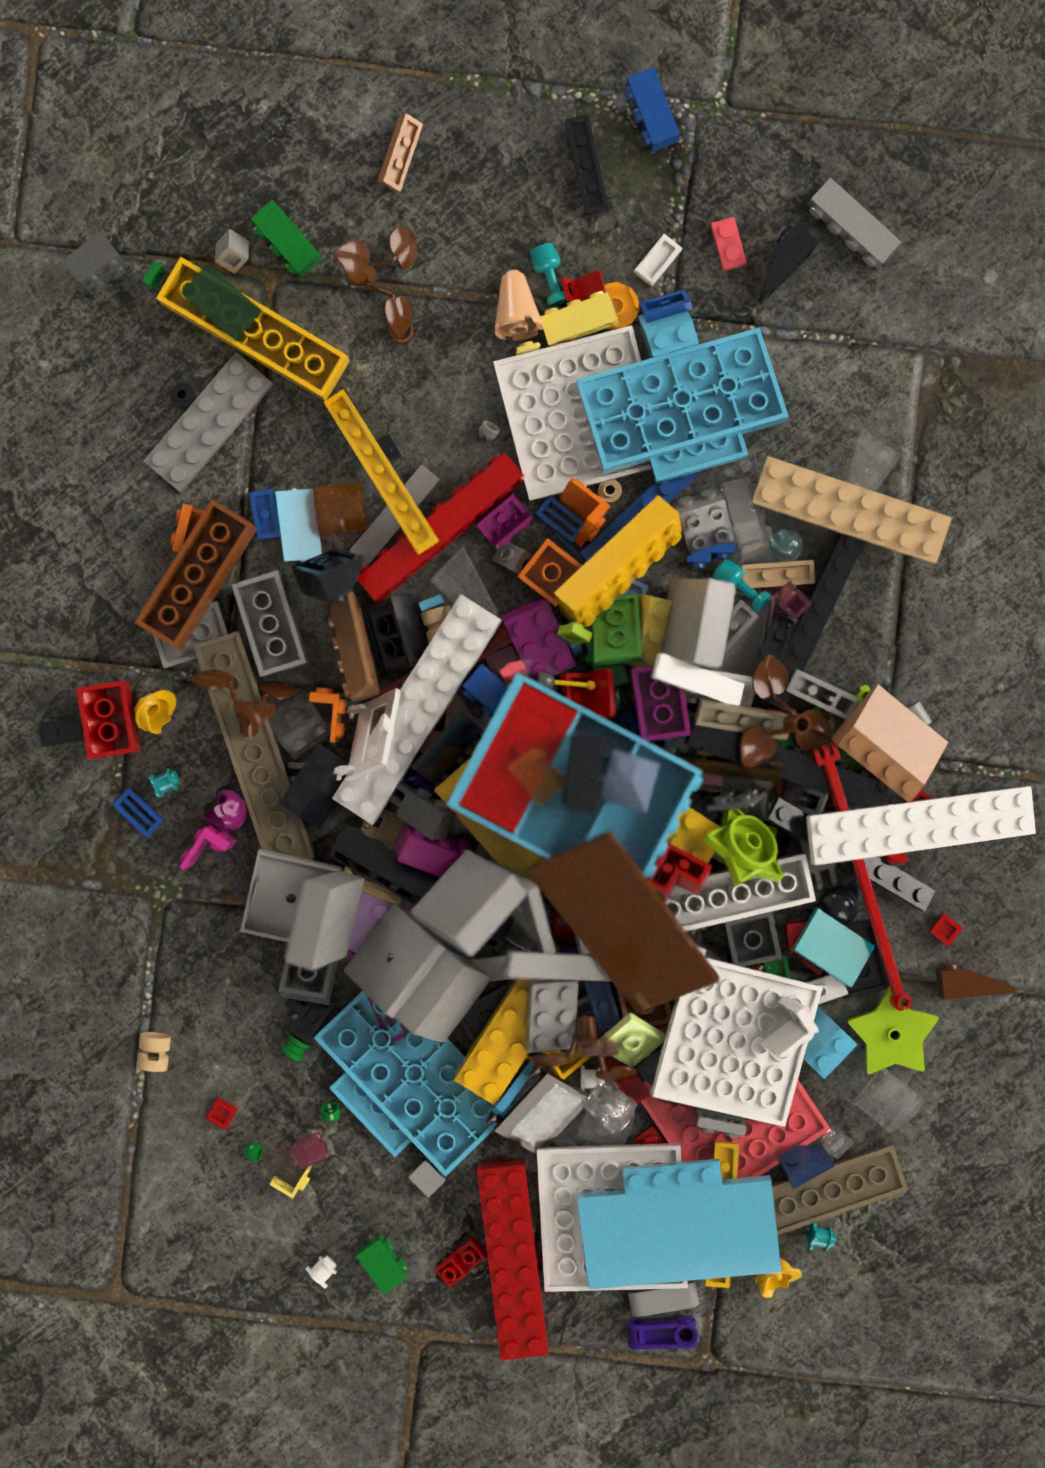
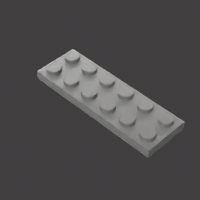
[144,352,274,493]

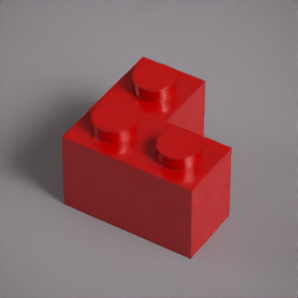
[647,843,712,903]

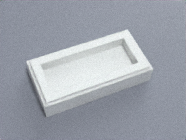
[634,234,682,287]

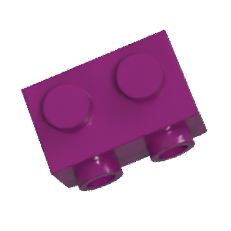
[474,492,533,549]

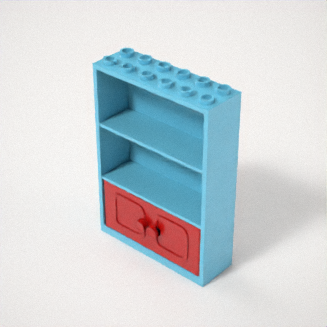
[447,672,703,879]

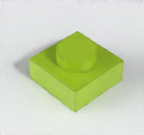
[557,622,592,645]

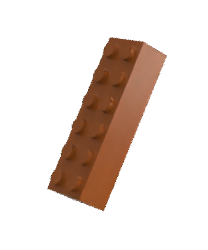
[135,500,257,651]

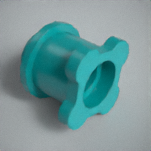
[149,768,180,798]
[805,1222,836,1252]

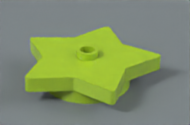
[703,808,784,887]
[847,986,939,1074]

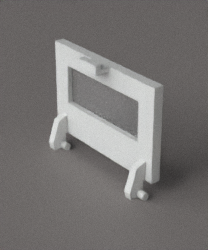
[333,688,401,781]

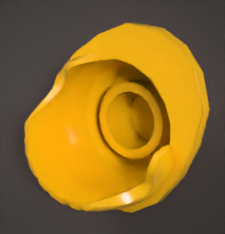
[134,690,176,734]
[755,1258,802,1298]

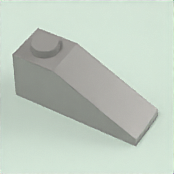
[786,669,860,720]

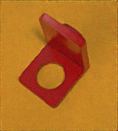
[561,270,606,302]

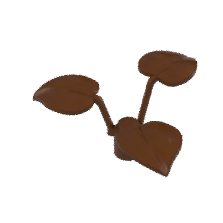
[332,227,417,339]
[740,655,834,767]
[188,669,301,736]
[527,1016,637,1081]

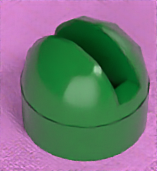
[320,1102,341,1123]
[244,1142,264,1163]

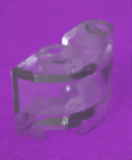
[581,1080,637,1137]

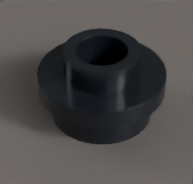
[171,383,195,408]

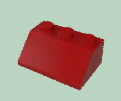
[76,680,141,760]

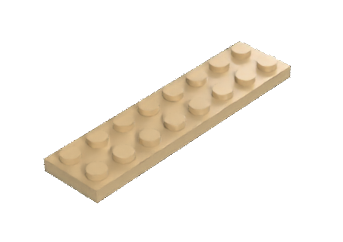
[751,456,952,564]

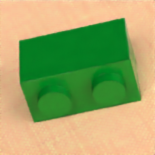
[356,1233,409,1295]

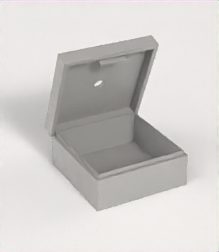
[661,579,776,677]
[240,849,365,971]
[411,850,556,956]
[343,903,492,1043]

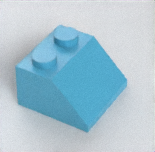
[637,311,699,358]
[804,1007,858,1079]

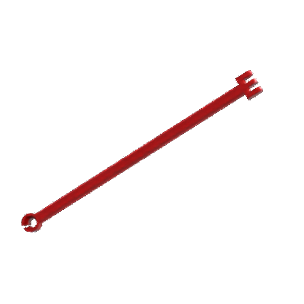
[811,742,911,1011]

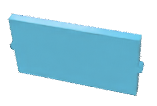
[274,488,322,562]

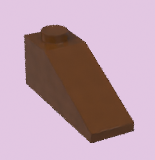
[936,963,1016,1000]

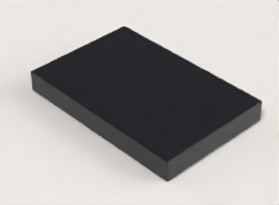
[843,919,890,999]

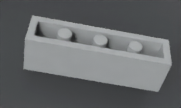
[807,177,901,269]

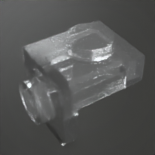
[820,1125,853,1159]

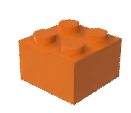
[518,538,583,607]

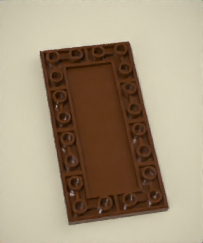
[527,830,720,1013]

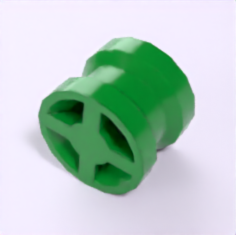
[281,1033,311,1062]

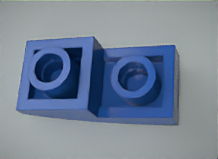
[685,543,735,569]

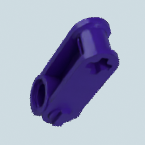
[627,1315,698,1350]

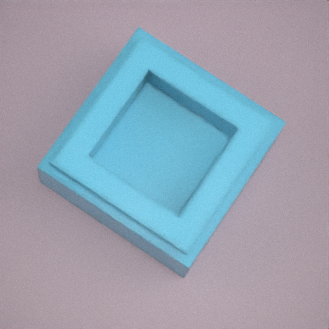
[419,594,445,612]

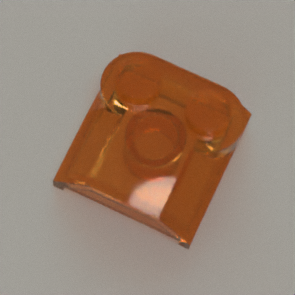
[313,482,367,536]

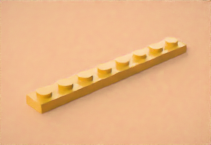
[324,389,439,554]

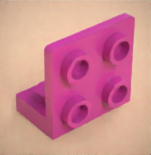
[180,825,238,871]

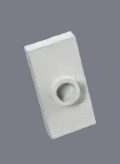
[806,974,848,1004]

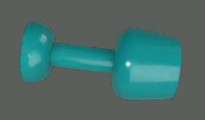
[530,243,567,307]
[712,559,772,613]

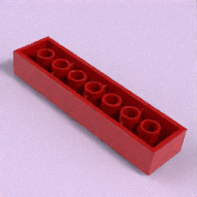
[357,453,524,602]
[477,1158,548,1361]

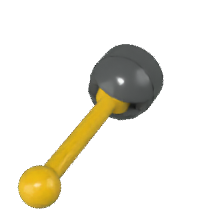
[537,671,596,690]

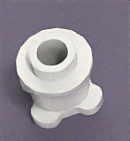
[581,1065,605,1092]
[305,1256,337,1289]

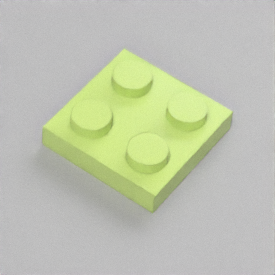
[598,1013,665,1068]

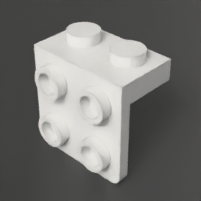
[761,996,819,1059]

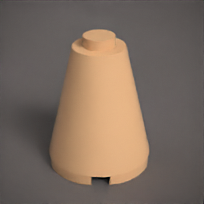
[494,270,543,341]

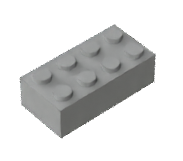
[231,570,310,677]

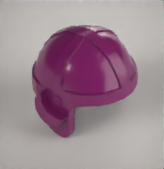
[204,790,247,831]

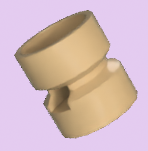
[421,605,451,644]
[136,1032,171,1072]

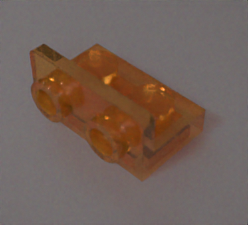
[508,745,565,806]

